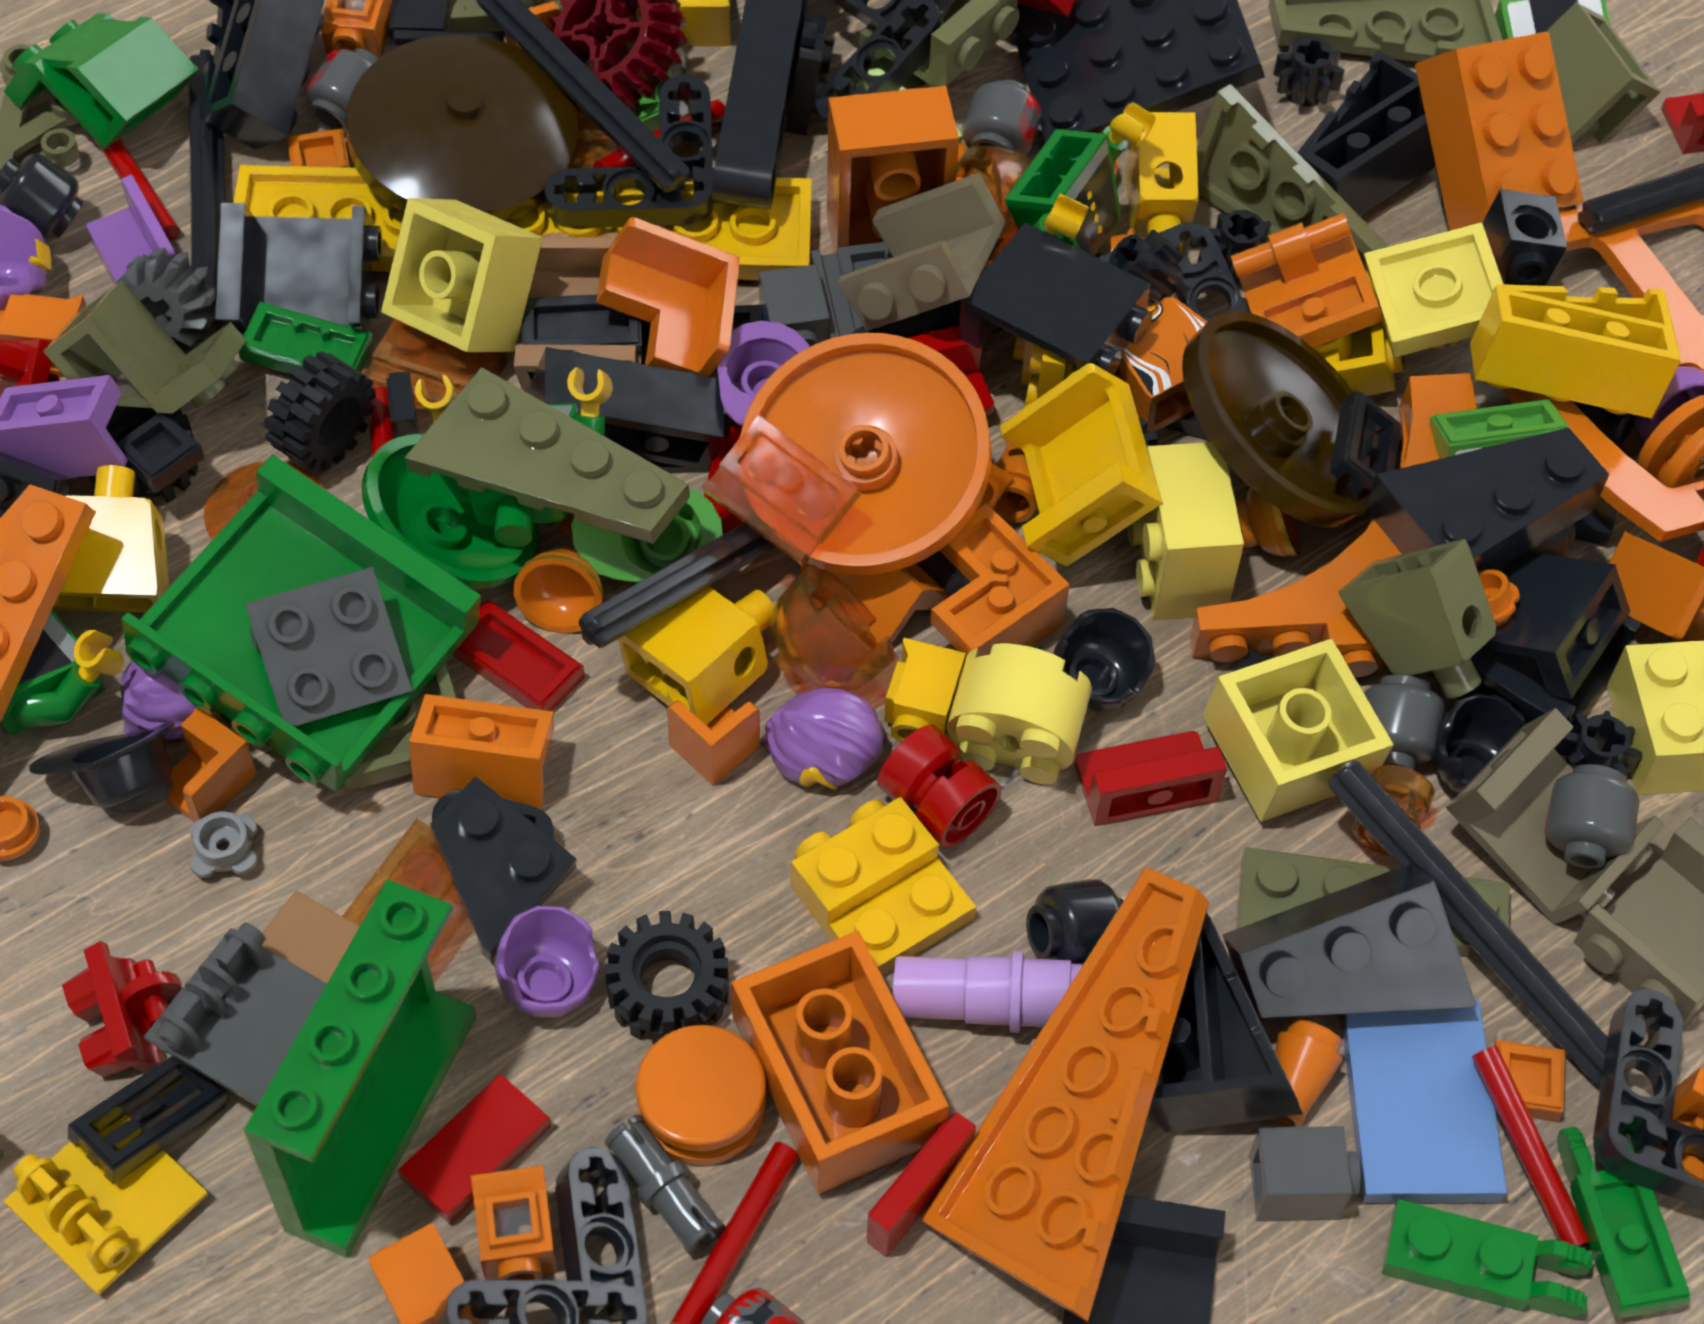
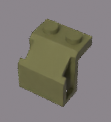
[859,0,1019,90]
[1546,2,1661,144]
[43,280,246,414]

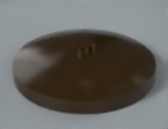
[347,34,578,221]
[1182,311,1378,528]

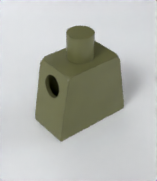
[1338,539,1496,698]

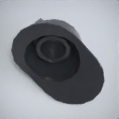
[29,721,175,813]

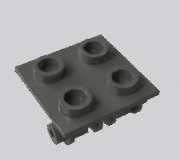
[245,567,412,727]
[144,922,327,1106]

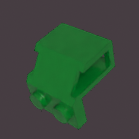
[4,13,199,149]

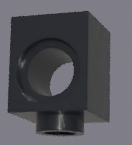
[1482,189,1567,286]

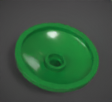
[361,434,540,589]

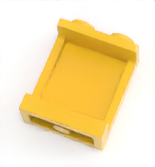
[1000,363,1163,567]

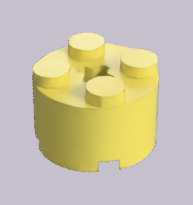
[946,643,1092,785]

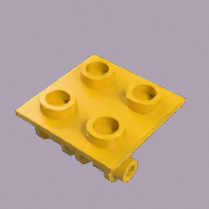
[3,1115,209,1296]

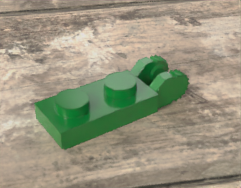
[1557,1127,1691,1320]
[1381,1199,1594,1318]

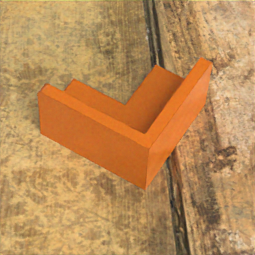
[596,217,740,376]
[930,503,1070,671]

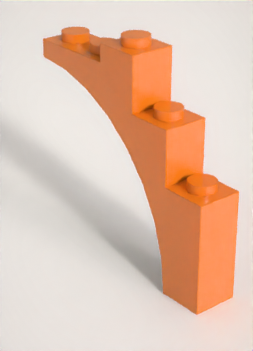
[1190,373,1477,678]

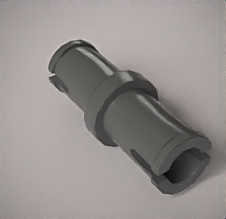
[604,1115,725,1255]

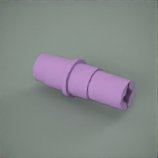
[893,951,1083,1033]

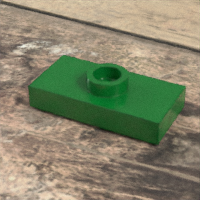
[238,302,374,374]

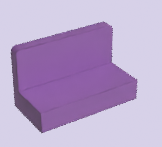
[85,175,176,285]
[0,375,128,478]

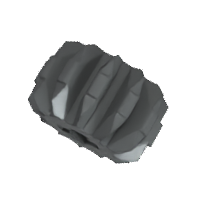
[117,247,217,349]

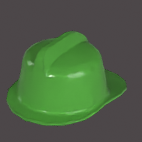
[571,488,723,582]

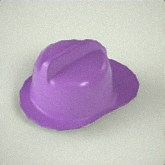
[717,321,809,426]

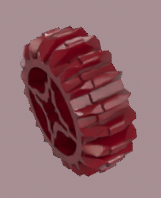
[548,0,688,112]

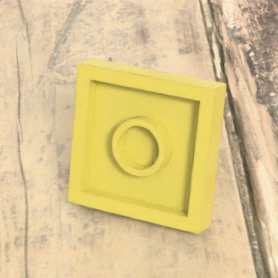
[1364,222,1504,357]

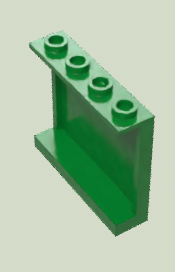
[121,454,481,792]
[243,879,476,1258]

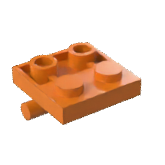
[1231,213,1384,347]

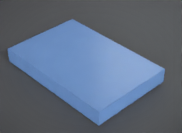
[1340,1001,1507,1203]

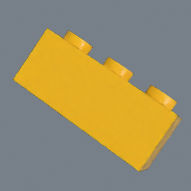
[1470,285,1681,418]

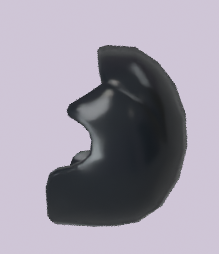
[1053,608,1155,712]
[1433,693,1526,793]

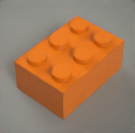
[1415,31,1584,231]
[826,86,959,254]
[731,931,949,1194]

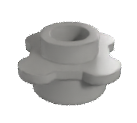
[189,811,257,878]

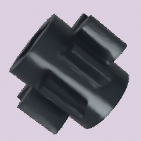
[1273,37,1345,107]
[1209,210,1271,281]
[1109,229,1183,303]
[1555,710,1642,777]

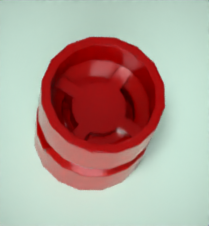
[877,724,1002,848]

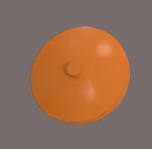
[739,333,992,575]

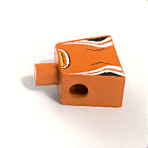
[1114,297,1207,433]

